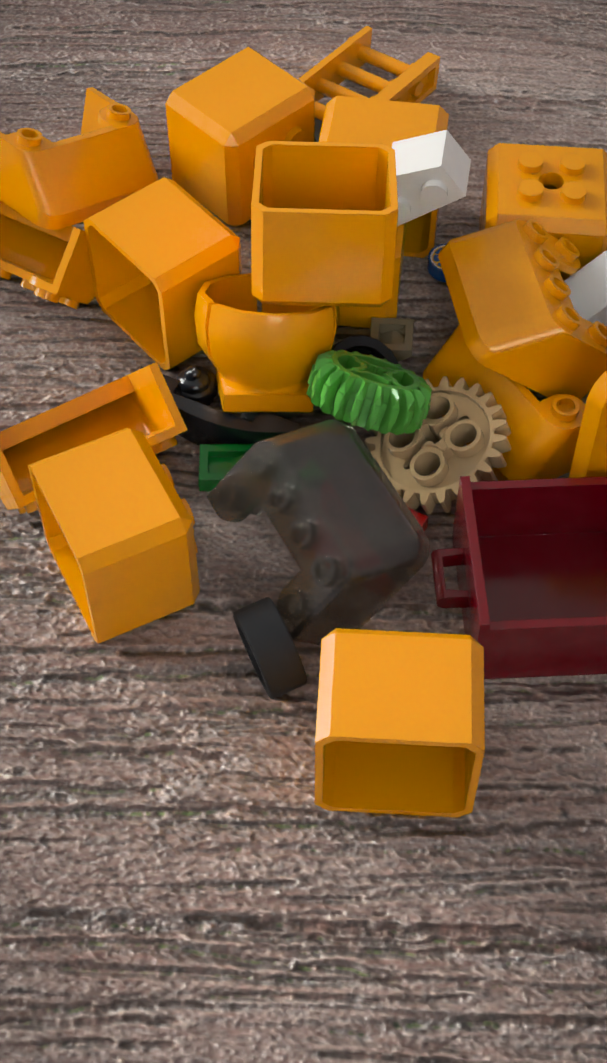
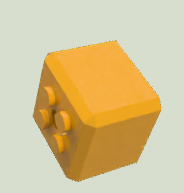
[165,47,315,227]
[319,96,449,258]
[251,141,398,307]
[479,143,607,281]
[83,177,242,370]
[28,428,200,644]
[314,628,485,818]

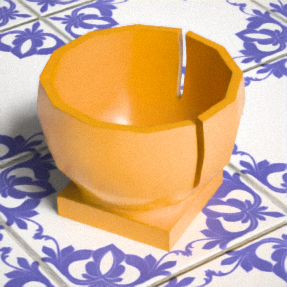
[194,273,340,412]

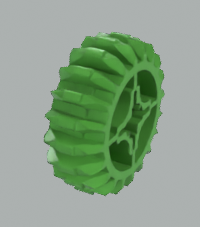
[307,349,432,435]

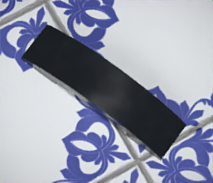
[140,367,301,446]

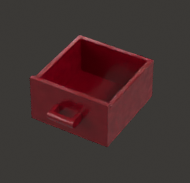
[431,476,607,679]

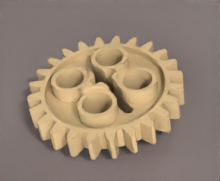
[364,376,511,515]

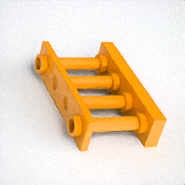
[299,26,440,121]

